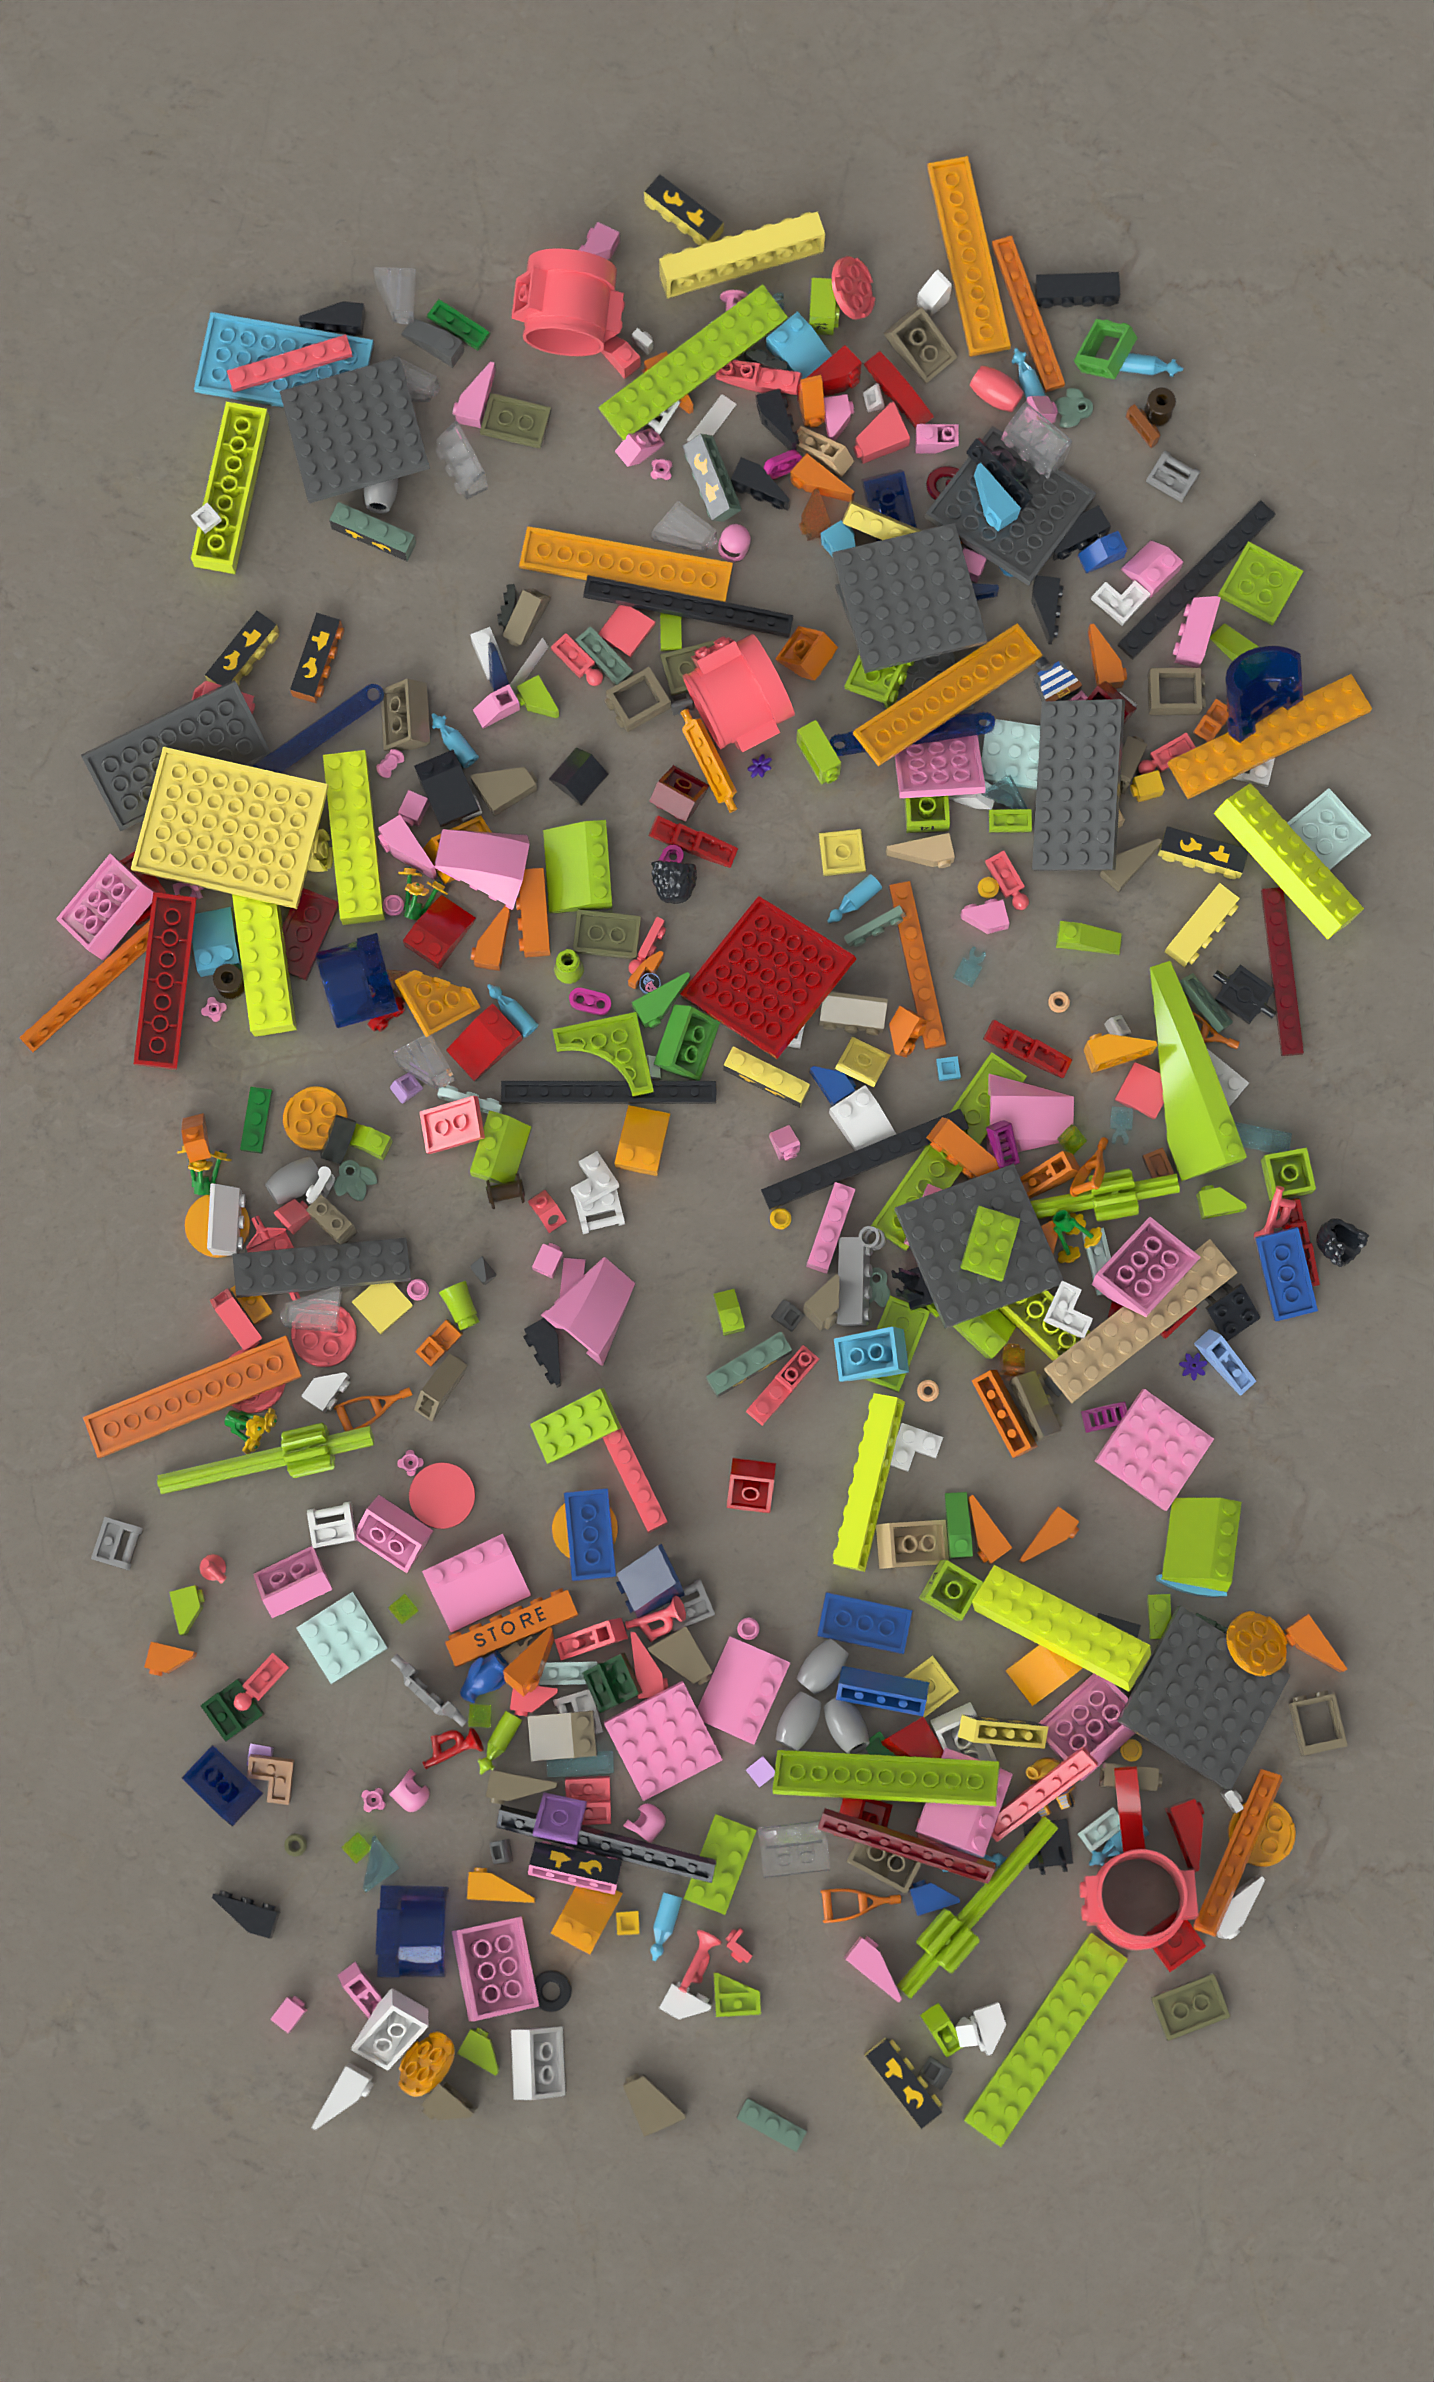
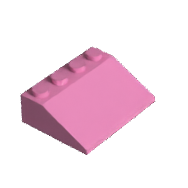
[56,854,154,961]
[1092,1217,1201,1317]
[422,1534,531,1633]
[697,1637,790,1745]
[1039,1673,1135,1781]
[915,1748,1013,1858]
[452,1917,539,2021]

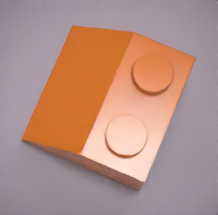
[775,626,838,681]

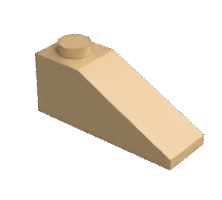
[796,426,854,477]
[886,833,955,868]

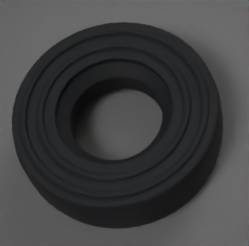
[534,1970,572,2012]

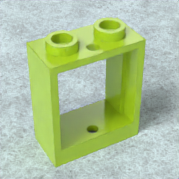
[796,720,841,785]

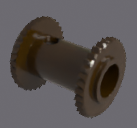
[1144,387,1176,426]
[212,964,245,1000]
[486,1173,525,1209]

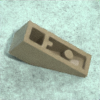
[1099,838,1162,893]

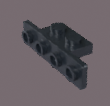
[966,438,1033,511]

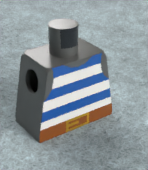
[1034,656,1082,701]

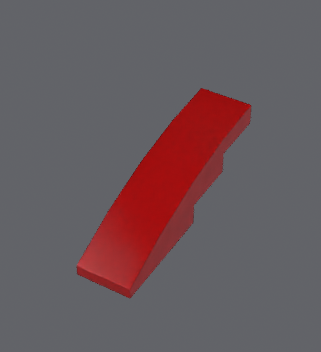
[863,351,934,429]
[648,815,738,868]
[983,1020,1073,1079]
[1279,1198,1320,1287]
[1114,1766,1146,1853]

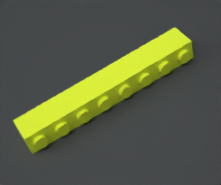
[833,1393,905,1572]

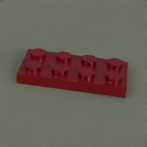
[282,888,339,981]

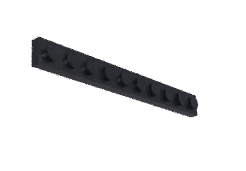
[1117,500,1276,660]
[583,575,794,638]
[501,1081,716,1104]
[761,1109,969,1211]
[496,1805,717,1883]

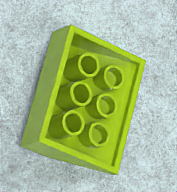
[543,820,613,913]
[1161,1498,1242,1592]

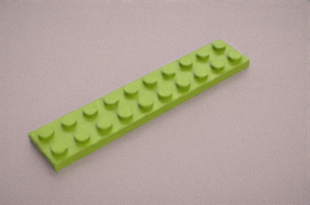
[599,284,788,440]
[871,1052,1027,1252]
[772,1750,1000,1806]
[963,1932,1128,2147]

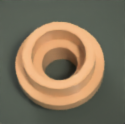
[1048,991,1070,1013]
[917,1380,939,1402]

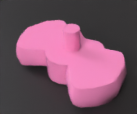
[376,749,404,778]

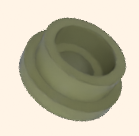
[284,1834,307,1856]

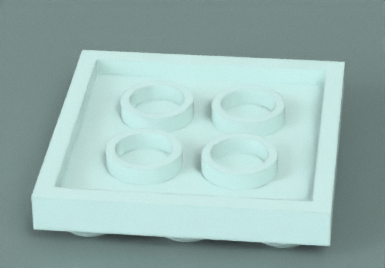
[981,718,1040,789]
[1287,788,1371,870]
[297,1592,388,1684]

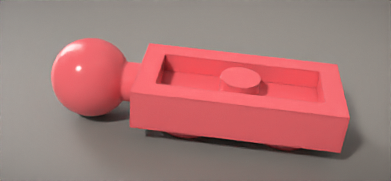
[551,633,603,686]
[1138,732,1196,775]
[985,851,1029,910]
[628,917,666,974]
[234,1653,289,1711]

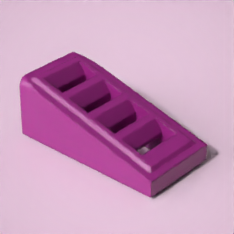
[986,1120,1020,1169]
[1081,1401,1127,1433]

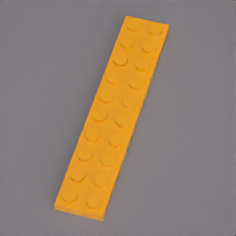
[927,156,1011,357]
[519,526,733,602]
[853,623,1043,766]
[1167,674,1372,799]

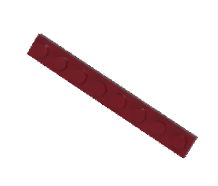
[1261,887,1304,1056]
[817,1808,996,1884]

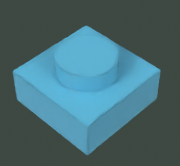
[936,1056,961,1082]

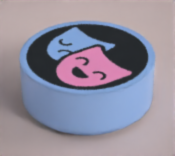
[639,973,661,994]

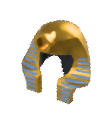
[1026,1757,1075,1818]

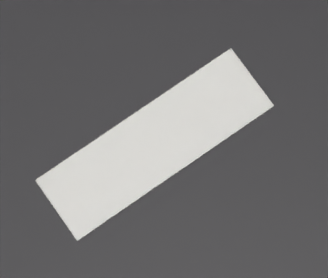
[687,394,737,441]
[510,638,549,695]

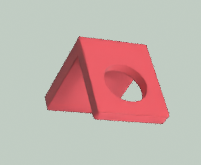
[528,1190,567,1233]

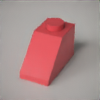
[601,336,641,379]
[274,1199,311,1235]
[510,1686,558,1717]

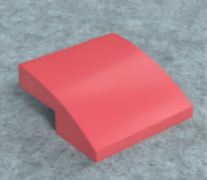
[598,605,655,657]
[1114,1062,1164,1120]
[565,1776,611,1825]

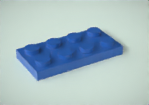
[1255,1227,1318,1321]
[564,1488,616,1581]
[817,1593,912,1654]

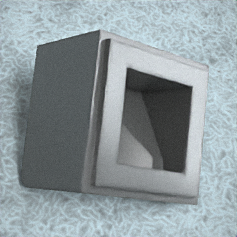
[470,1256,496,1285]

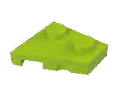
[714,1972,761,2017]

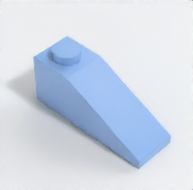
[1194,1329,1256,1396]

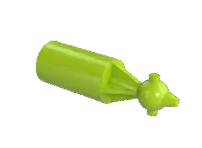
[477,1711,523,1775]

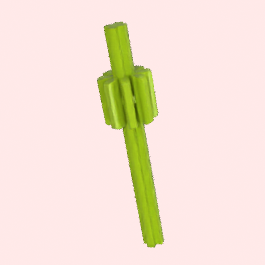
[1030,1168,1180,1222]
[157,1422,374,1494]
[896,1816,1058,1999]

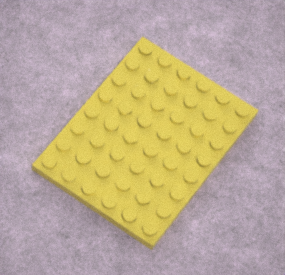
[131,747,329,909]

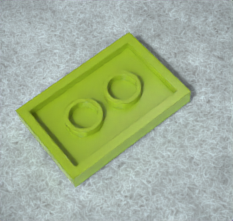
[960,1206,1020,1282]

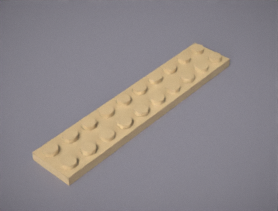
[1044,1239,1238,1403]

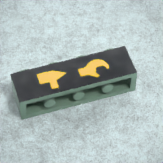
[682,434,742,522]
[329,502,416,561]
[706,1331,792,1398]

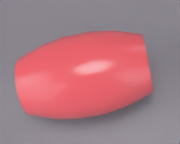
[970,366,1024,412]

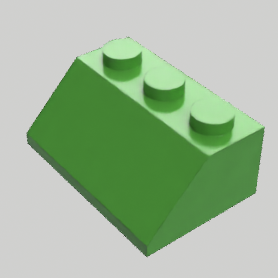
[654,1004,720,1081]

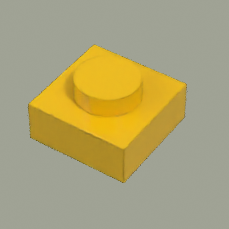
[616,1911,640,1935]

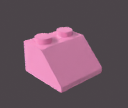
[1121,541,1183,598]

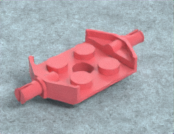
[246,1216,302,1304]

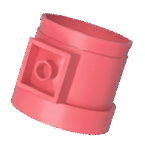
[511,249,625,356]
[682,634,795,752]
[1079,1849,1198,1950]

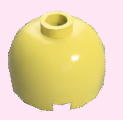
[307,829,333,872]

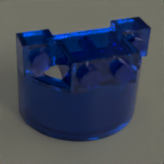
[1225,646,1303,743]
[316,933,399,1028]
[375,1885,449,1978]

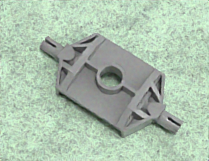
[391,1654,468,1727]

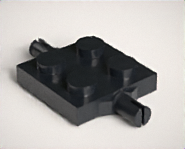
[1213,965,1277,1024]

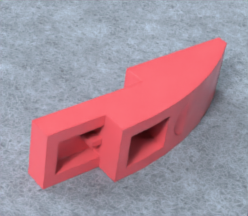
[715,360,802,395]
[746,1345,819,1426]

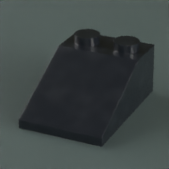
[414,750,480,827]

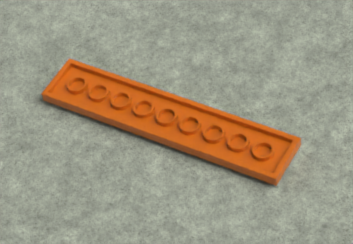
[83,1336,302,1458]

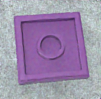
[533,1792,587,1845]

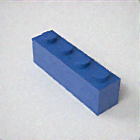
[836,1666,929,1716]

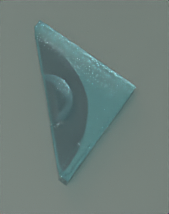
[981,775,1028,809]
[363,1835,399,1893]

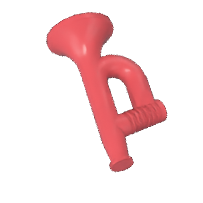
[1254,1186,1296,1238]
[200,1554,227,1583]
[625,1596,686,1642]
[678,1930,721,1993]

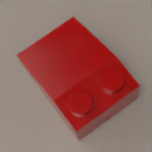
[797,345,862,402]
[403,894,476,970]
[446,1003,523,1082]
[1165,1799,1205,1872]

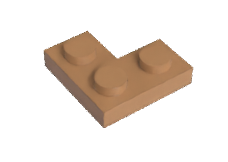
[247,1754,295,1805]

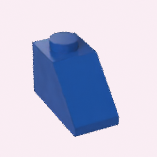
[1078,531,1127,574]
[810,1066,856,1107]
[909,1880,961,1916]

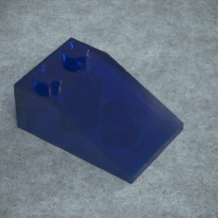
[861,469,917,541]
[182,1745,263,1827]

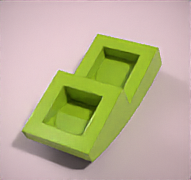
[660,613,682,651]

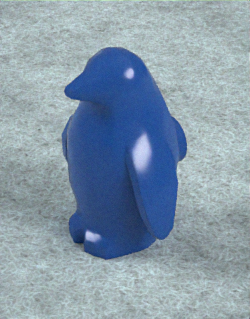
[460,1650,509,1704]

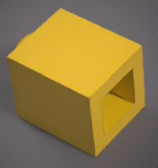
[1130,770,1165,802]

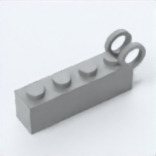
[837,1226,886,1326]

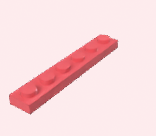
[227,335,353,393]
[991,1746,1098,1842]

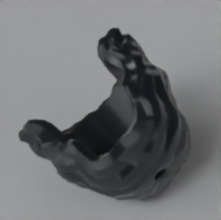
[651,860,697,904]
[1316,1218,1369,1267]

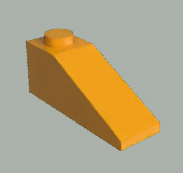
[467,1867,535,1903]

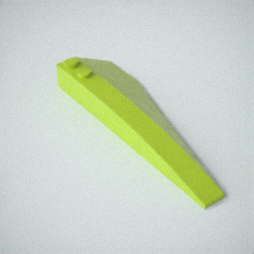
[1150,961,1247,1181]

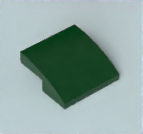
[582,1653,643,1713]
[200,1678,265,1742]

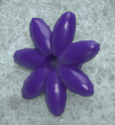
[747,754,772,778]
[1179,1353,1207,1381]

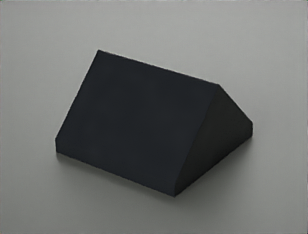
[549,748,609,806]

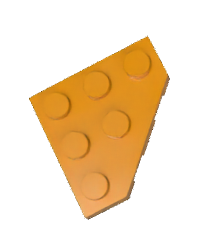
[395,970,481,1037]

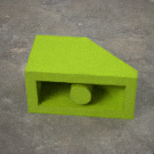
[515,675,560,718]
[349,1123,393,1161]
[1196,1185,1247,1220]
[713,1289,745,1336]
[169,1585,205,1636]
[920,2003,963,2058]
[457,2027,500,2076]

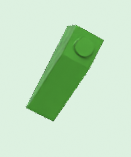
[632,972,690,1029]
[945,1492,973,1559]

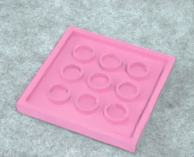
[894,730,985,798]
[1095,1389,1214,1511]
[603,1681,722,1801]

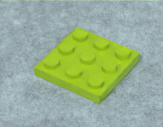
[1218,541,1303,626]

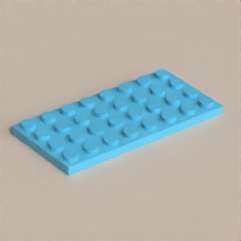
[194,312,374,408]

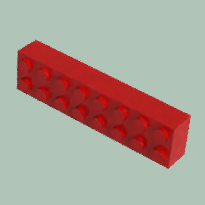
[133,892,197,1070]

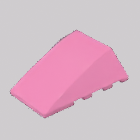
[434,829,530,910]
[987,1073,1074,1158]
[541,1257,635,1366]

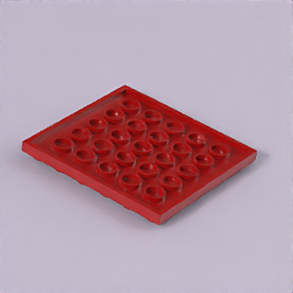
[680,896,856,1059]

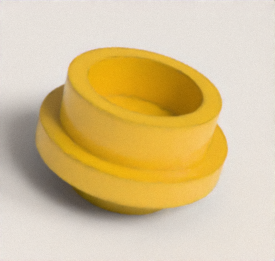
[977,877,999,898]
[770,1208,791,1230]
[1120,1739,1143,1761]

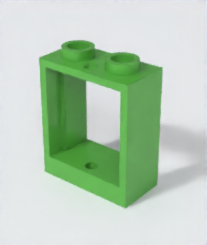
[1074,319,1138,379]

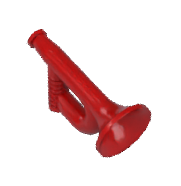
[423,1727,484,1770]

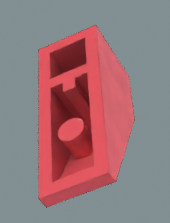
[554,1618,628,1661]
[630,1632,668,1700]

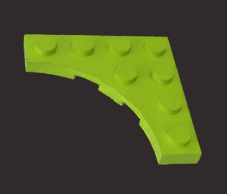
[552,1012,654,1096]

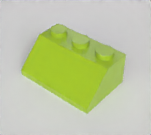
[470,1110,532,1184]
[953,1309,1016,1359]

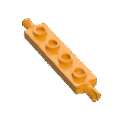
[680,709,738,813]

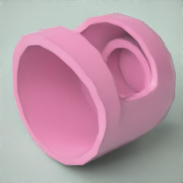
[718,524,751,562]
[389,1769,430,1812]
[623,1804,666,1843]

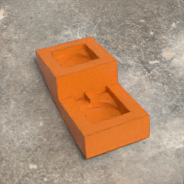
[1193,699,1233,742]
[628,951,664,990]
[415,1319,463,1367]

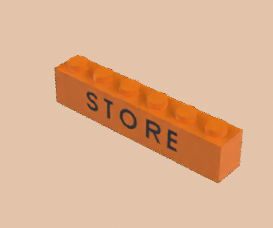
[445,1588,579,1667]

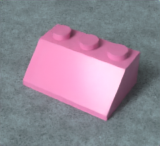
[1173,596,1221,668]
[356,1495,433,1573]
[253,1546,332,1618]

